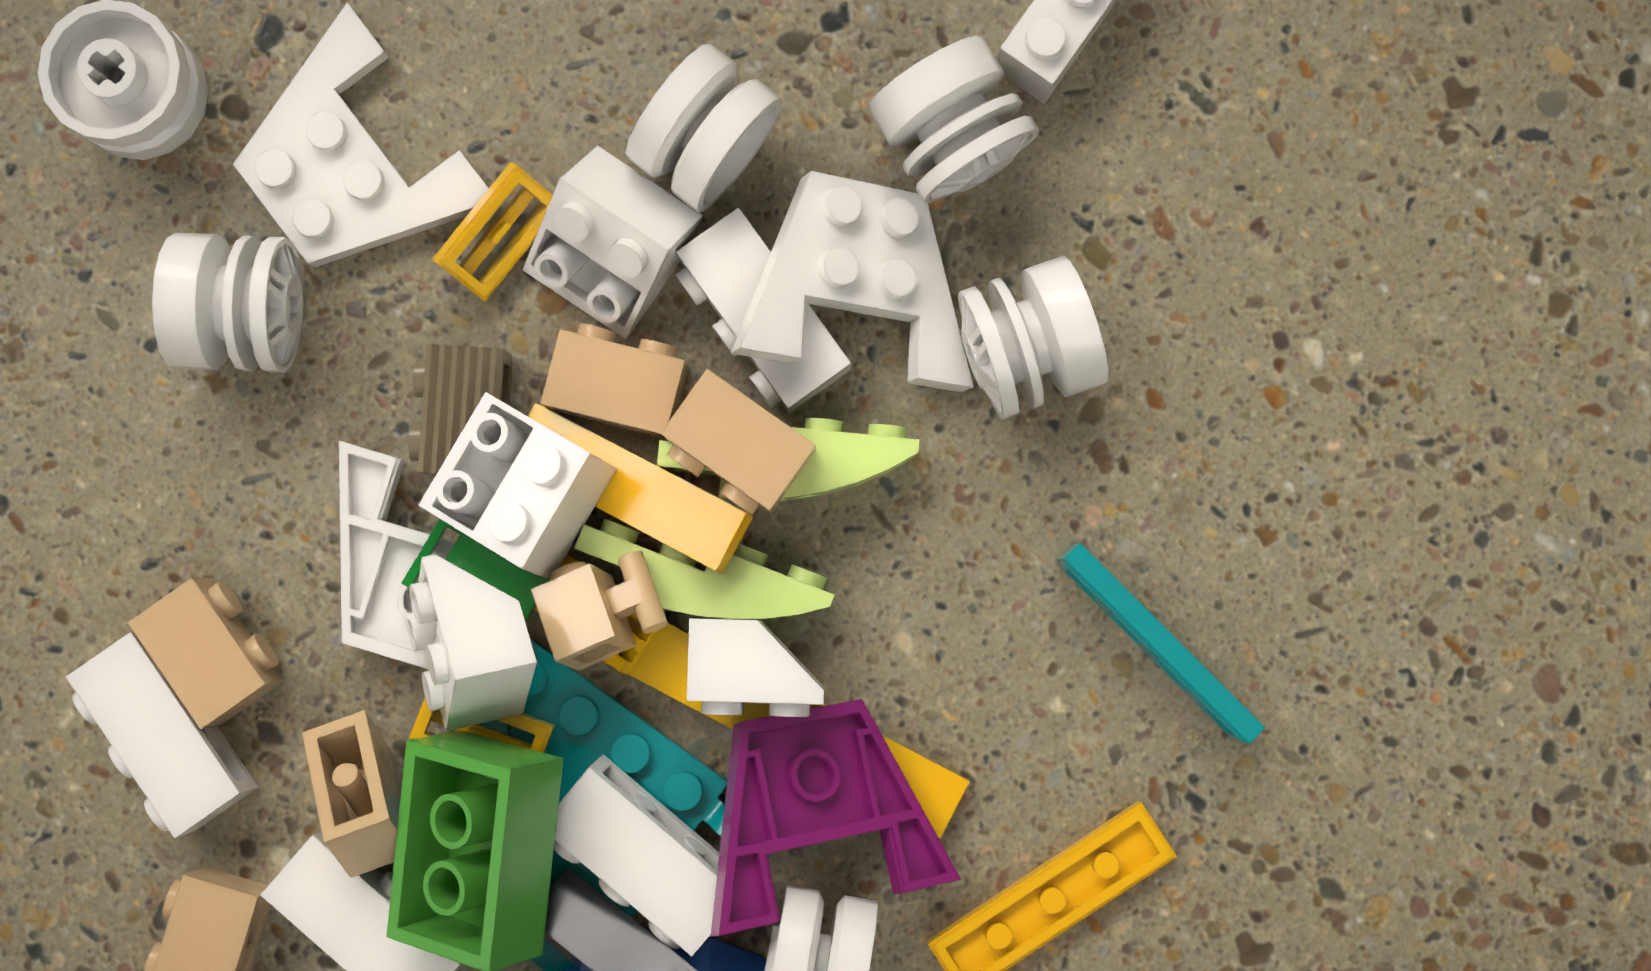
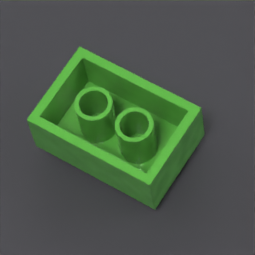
[386,731,564,971]

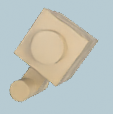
[531,551,668,671]

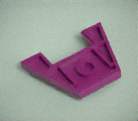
[710,699,961,937]

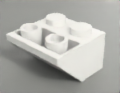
[522,145,703,339]
[418,392,617,579]
[406,555,537,731]
[687,618,824,717]

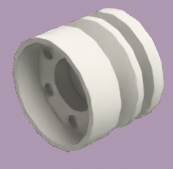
[868,35,1039,203]
[152,232,304,373]
[958,256,1109,420]

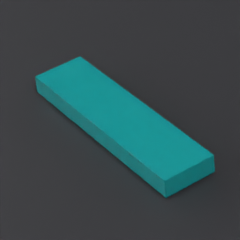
[1057,543,1265,744]

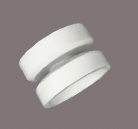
[38,0,209,160]
[625,44,783,213]
[765,884,878,971]

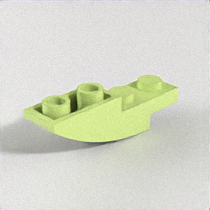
[657,418,920,502]
[574,518,835,619]

